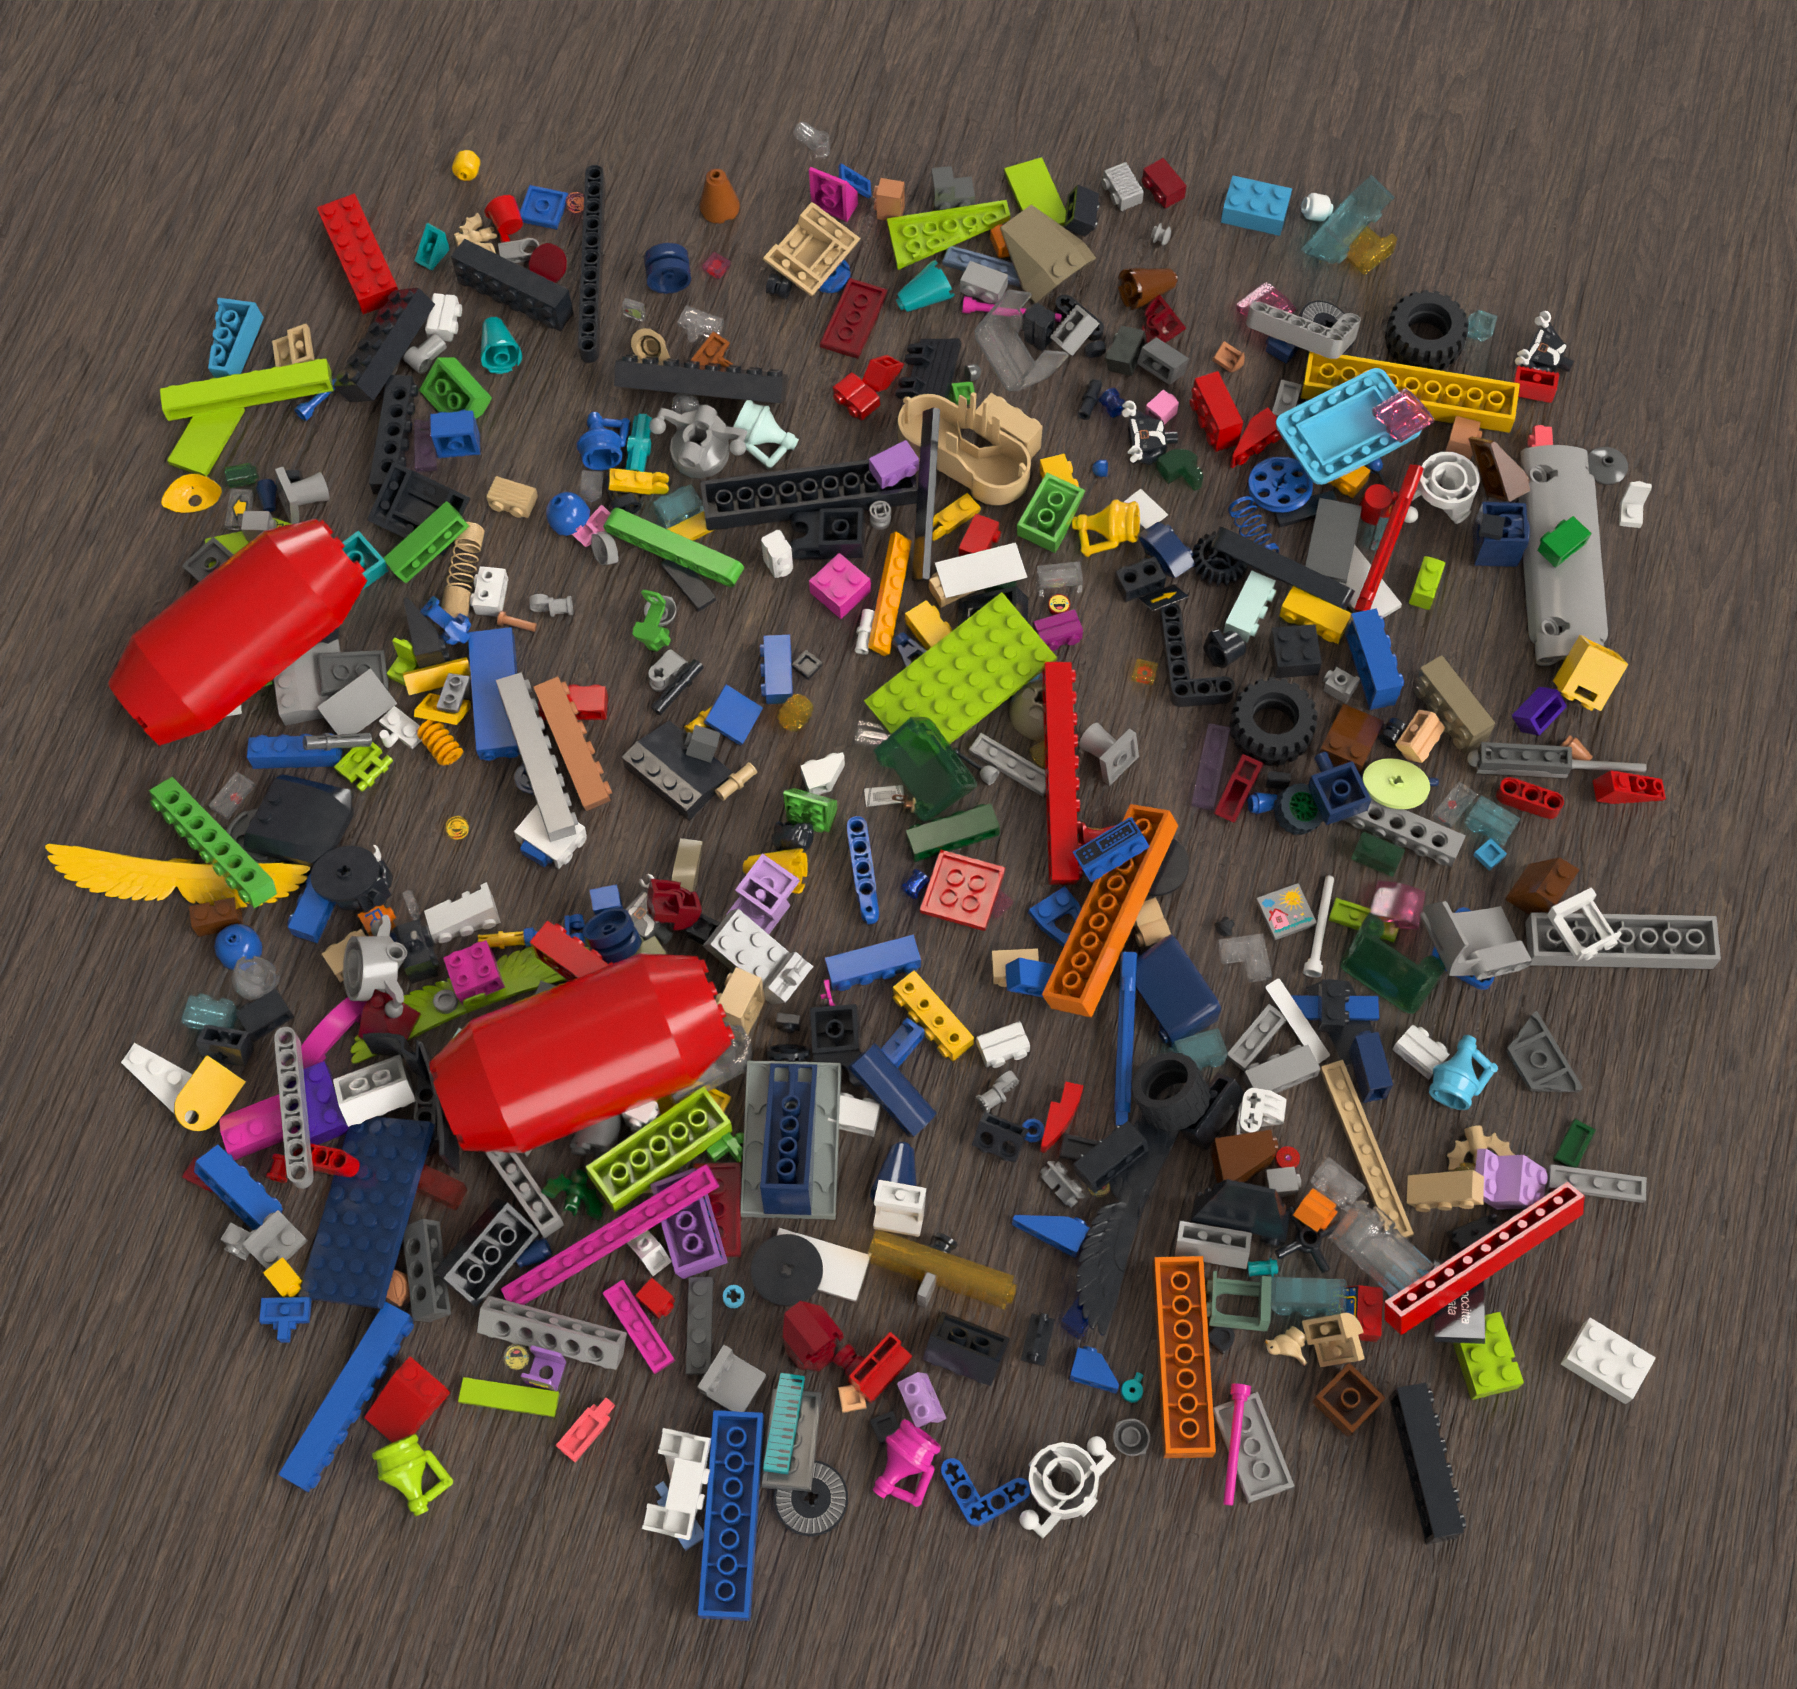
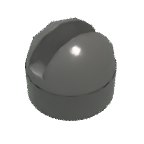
[964,364,981,382]

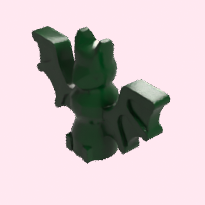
[541,1169,604,1220]

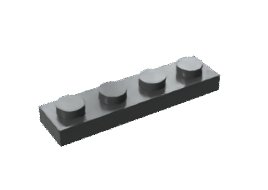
[686,1277,714,1375]

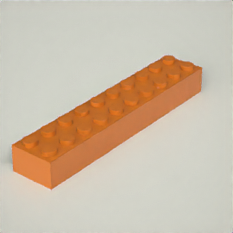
[1042,804,1178,1018]

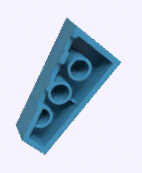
[208,298,264,378]

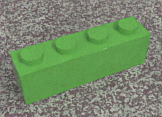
[383,501,469,583]

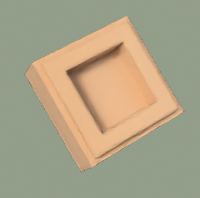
[838,1385,867,1413]

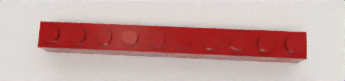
[1042,662,1083,885]
[1385,1182,1585,1335]

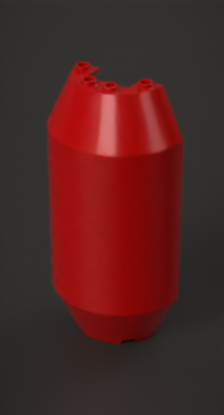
[108,518,368,746]
[429,953,735,1153]

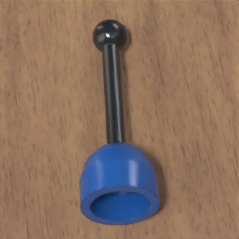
[1365,458,1395,503]

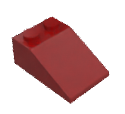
[364,1356,451,1443]

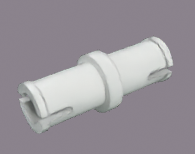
[854,609,875,654]

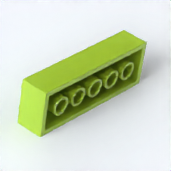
[586,1086,732,1212]

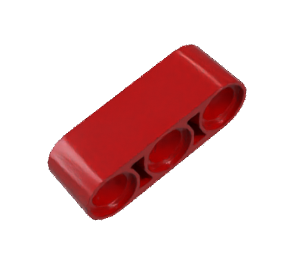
[1496,777,1564,819]
[293,1143,360,1177]

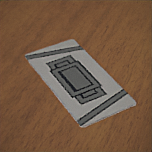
[864,785,904,806]

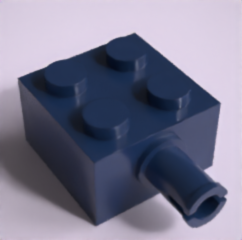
[1308,752,1372,825]

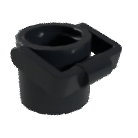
[1203,629,1246,668]

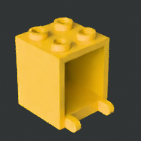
[1553,635,1628,711]

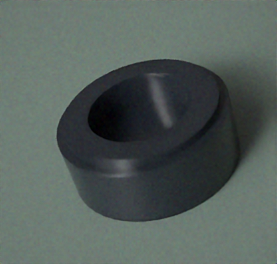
[1084,341,1106,358]

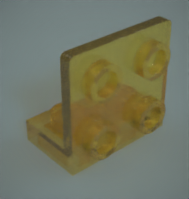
[1337,225,1398,275]

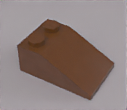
[1468,436,1530,502]
[1319,704,1384,775]

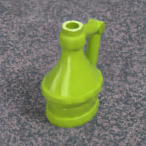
[372,1434,453,1516]

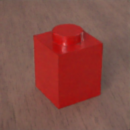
[635,1278,675,1319]

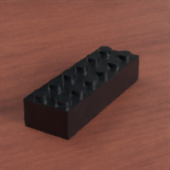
[451,238,574,331]
[333,288,435,402]
[1389,1382,1466,1545]

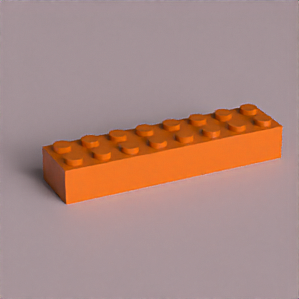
[1152,1256,1216,1458]

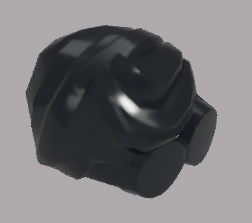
[771,821,814,853]

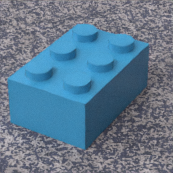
[1221,175,1292,236]

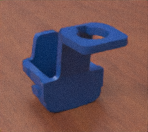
[420,596,471,645]

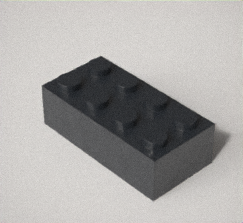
[433,1197,539,1307]

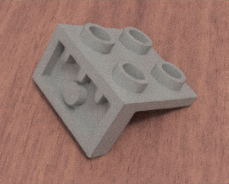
[242,1210,308,1269]
[698,1345,766,1412]

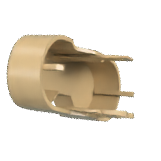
[898,392,1031,505]

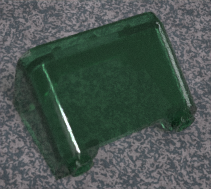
[873,717,977,821]
[1341,912,1446,1014]

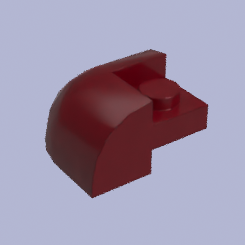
[647,879,702,930]

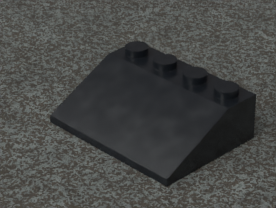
[622,720,733,821]

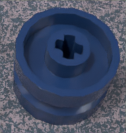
[644,243,691,294]
[582,908,642,964]

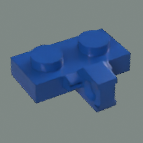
[259,1297,312,1343]

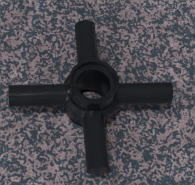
[1275,1206,1341,1274]

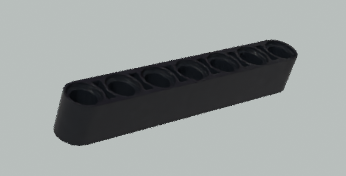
[1211,526,1355,610]

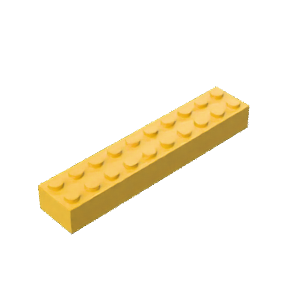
[1301,351,1520,433]

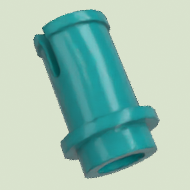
[1247,1258,1278,1277]

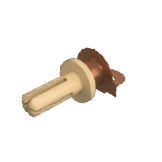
[892,794,934,813]

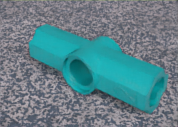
[626,414,652,472]

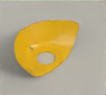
[161,474,222,513]

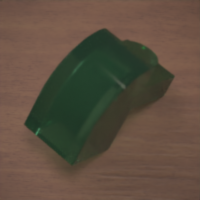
[1156,449,1204,491]

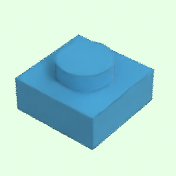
[1473,838,1507,871]

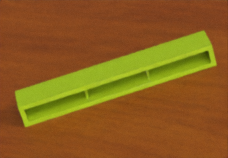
[160,359,334,421]

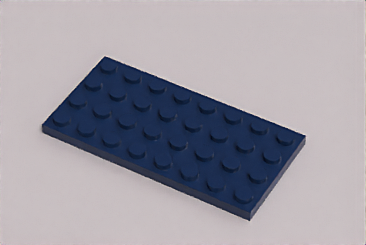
[298,1117,435,1309]

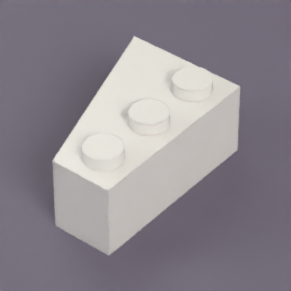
[424,882,501,943]

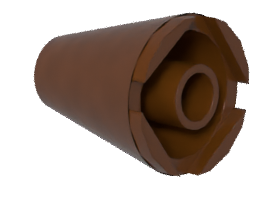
[1118,268,1178,310]

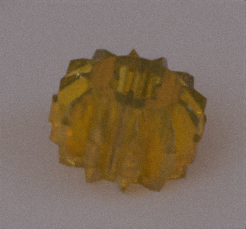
[777,694,814,732]

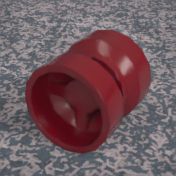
[833,1344,865,1377]

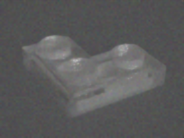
[1217,934,1272,982]

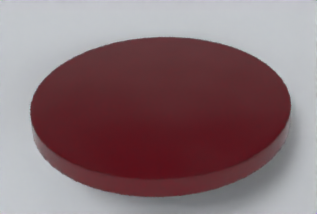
[529,243,567,283]

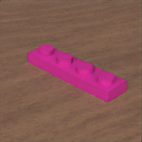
[603,1280,675,1374]

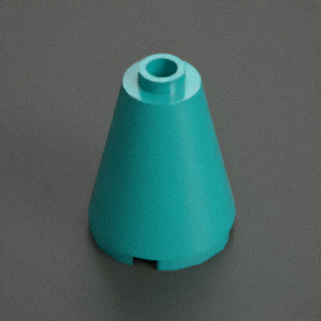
[895,260,955,312]
[480,317,522,374]

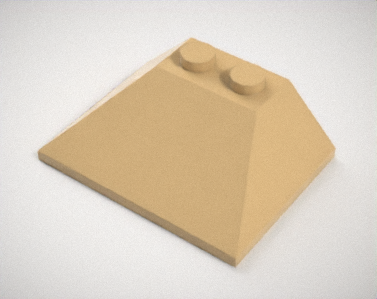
[763,202,861,296]

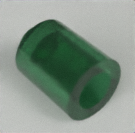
[225,462,259,488]

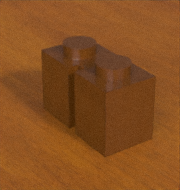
[189,897,243,937]

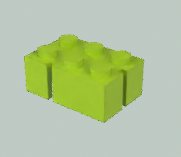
[1453,1312,1524,1400]

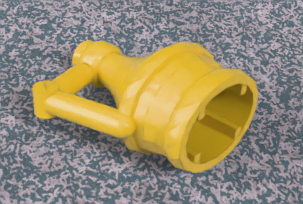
[1072,499,1140,557]

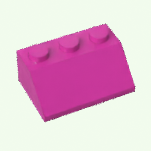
[219,1094,298,1161]

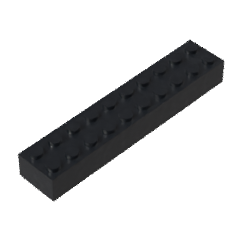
[700,459,918,531]

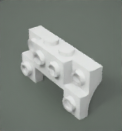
[642,1428,711,1540]

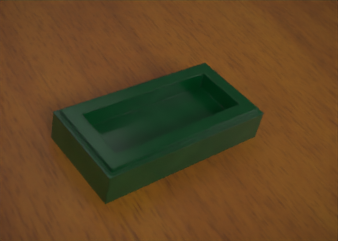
[1553,1118,1596,1168]

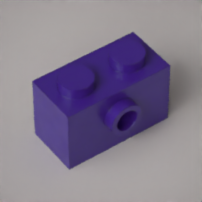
[1512,687,1567,736]

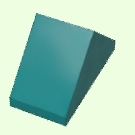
[414,223,450,270]

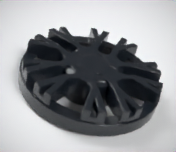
[766,1044,810,1062]

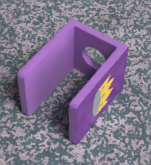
[521,1345,566,1391]

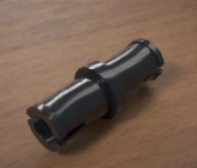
[1077,379,1103,420]

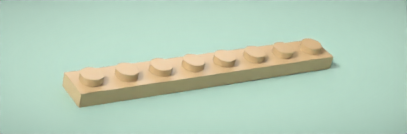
[1320,1060,1414,1243]

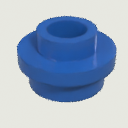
[1022,1119,1044,1142]

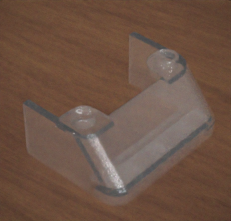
[975,290,1069,392]

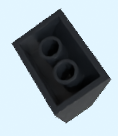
[923,1312,1010,1386]

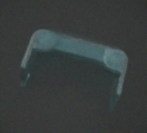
[1301,175,1395,264]

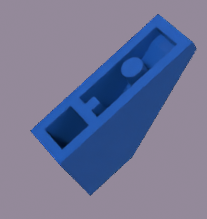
[1012,1215,1090,1258]

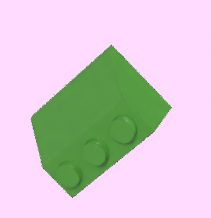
[419,357,492,419]

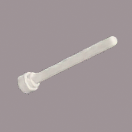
[1303,875,1334,978]

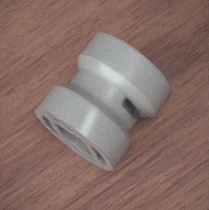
[870,501,891,530]

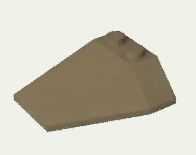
[1000,204,1096,304]

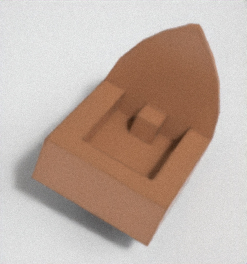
[1212,341,1245,372]

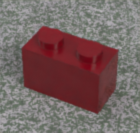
[1142,158,1187,209]

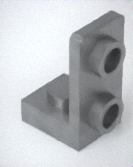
[437,673,472,713]

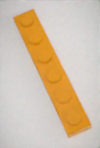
[868,532,912,656]

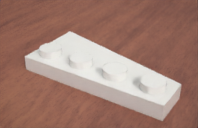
[121,1043,196,1124]

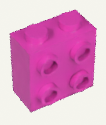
[443,940,505,1005]

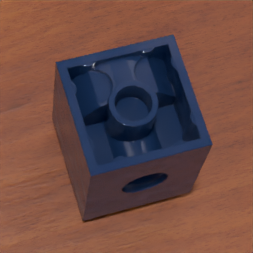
[1472,502,1530,567]

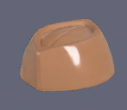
[385,1269,411,1308]

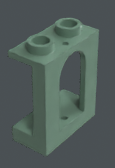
[1206,1271,1272,1331]

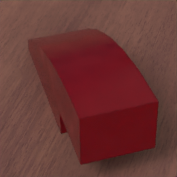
[1214,754,1263,823]

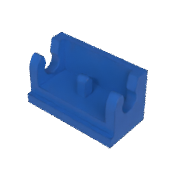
[881,1018,925,1068]

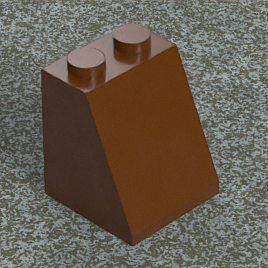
[1505,857,1580,915]
[1210,1130,1279,1183]

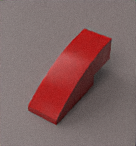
[1040,1081,1084,1153]

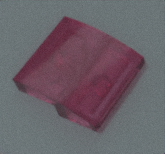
[1236,282,1296,316]
[1372,388,1434,443]
[1370,881,1426,929]

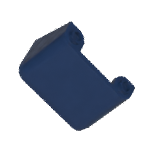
[1136,934,1221,1048]

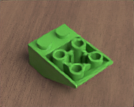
[783,788,837,832]

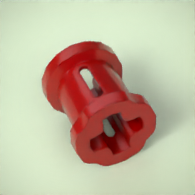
[266,1154,287,1183]

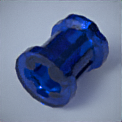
[901,869,930,899]

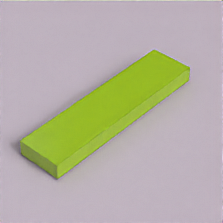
[458,1377,560,1418]

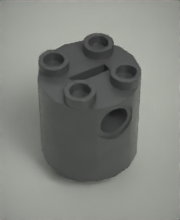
[570,1114,622,1159]

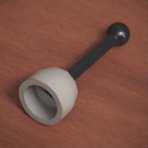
[951,748,999,785]

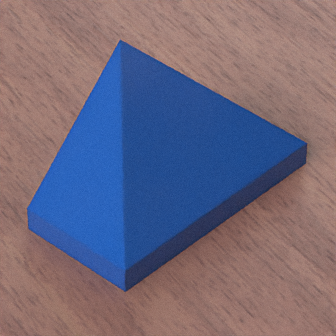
[838,164,871,199]

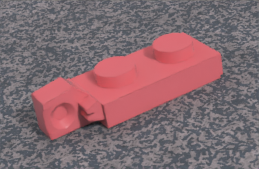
[556,1398,615,1463]

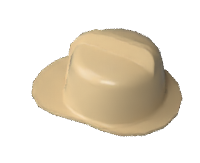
[631,328,670,361]

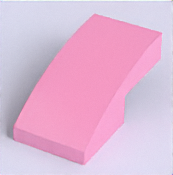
[571,505,611,547]

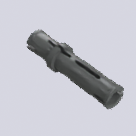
[303,733,372,751]

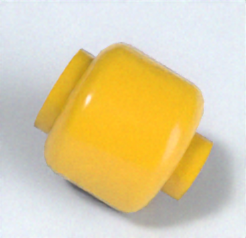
[452,150,481,181]

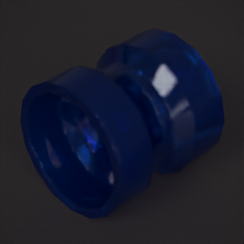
[1099,388,1126,418]

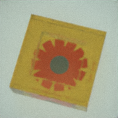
[1132,658,1158,686]

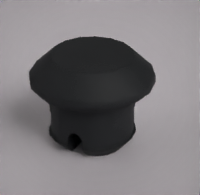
[1215,916,1235,936]

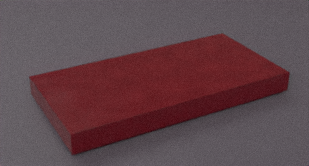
[820,278,888,359]
[694,1162,741,1257]

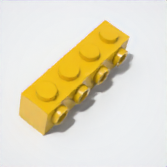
[893,970,974,1062]

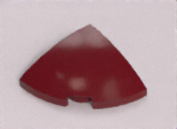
[1142,294,1186,343]

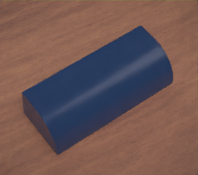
[847,1042,937,1137]

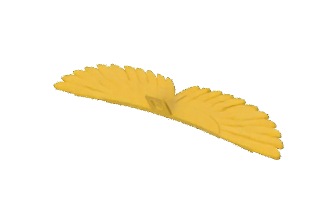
[45,844,310,907]

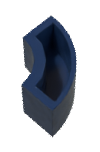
[1138,522,1195,578]

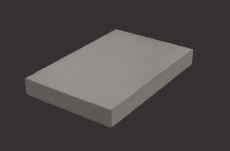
[316,668,397,735]

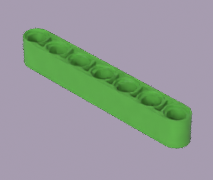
[603,508,744,587]

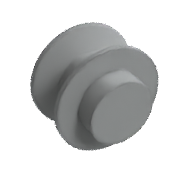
[1151,223,1171,246]

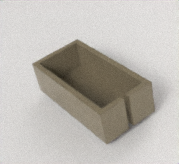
[1413,655,1495,755]

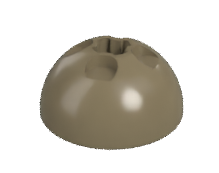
[1009,679,1074,741]

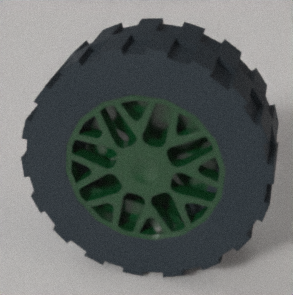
[1273,783,1324,835]

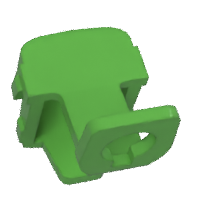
[632,589,671,652]

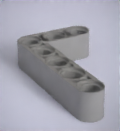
[1246,302,1361,359]

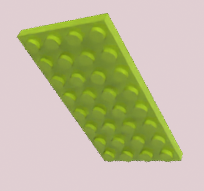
[864,592,1057,769]

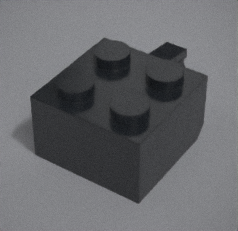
[393,919,440,984]

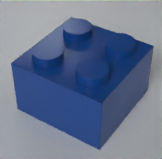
[430,410,480,458]

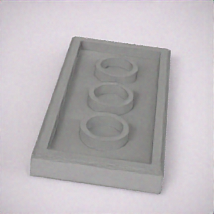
[1213,1392,1294,1504]

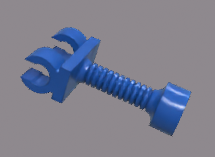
[524,914,585,947]

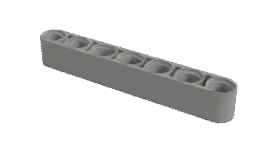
[274,1027,314,1189]

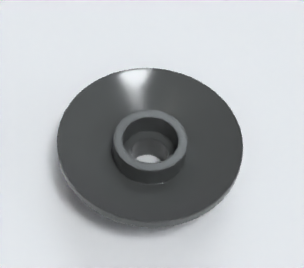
[1588,447,1628,485]

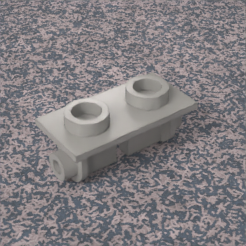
[1040,1161,1086,1208]

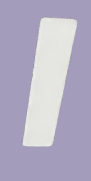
[1266,979,1330,1064]

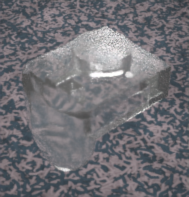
[580,470,603,502]

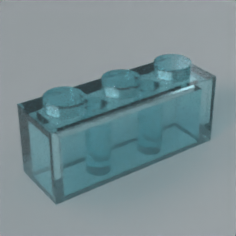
[1271,1277,1348,1316]

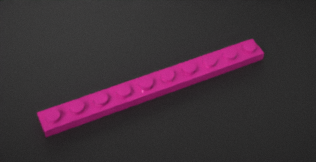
[501,1164,720,1305]

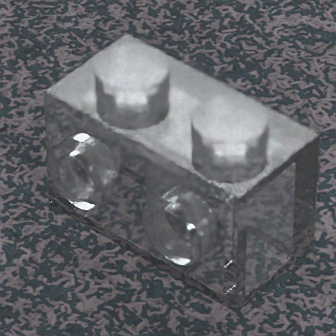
[1310,1157,1366,1212]

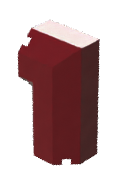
[783,1301,844,1372]

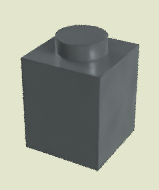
[684,725,720,763]

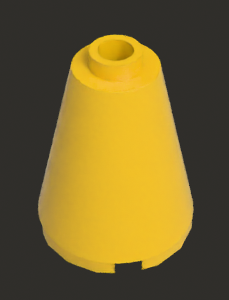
[743,848,808,894]

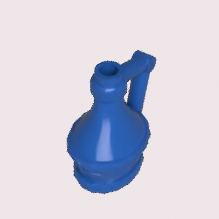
[577,412,630,471]

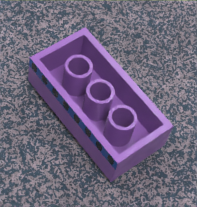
[650,1168,728,1279]

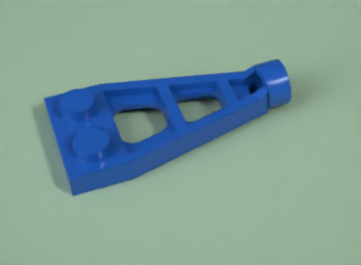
[1028,886,1081,947]

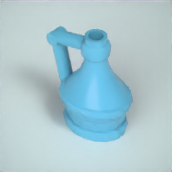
[1429,1035,1498,1110]

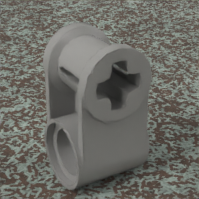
[648,649,688,692]

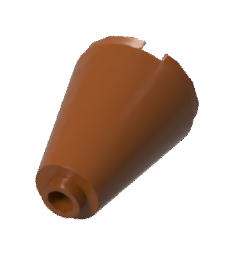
[699,169,740,224]

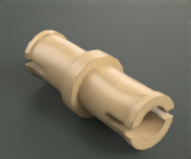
[715,762,757,801]

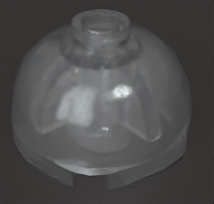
[231,956,280,1001]

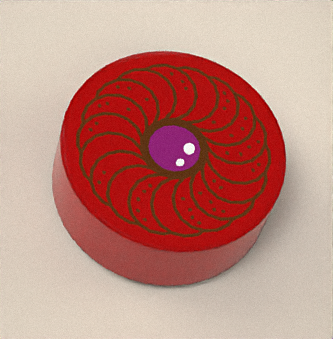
[1275,1146,1300,1168]

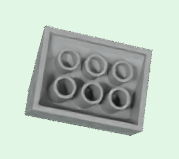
[274,639,340,726]

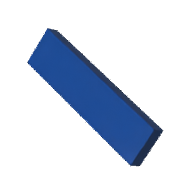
[1291,995,1379,1021]

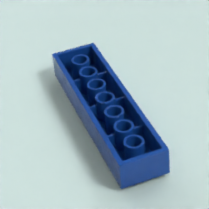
[698,1410,765,1621]

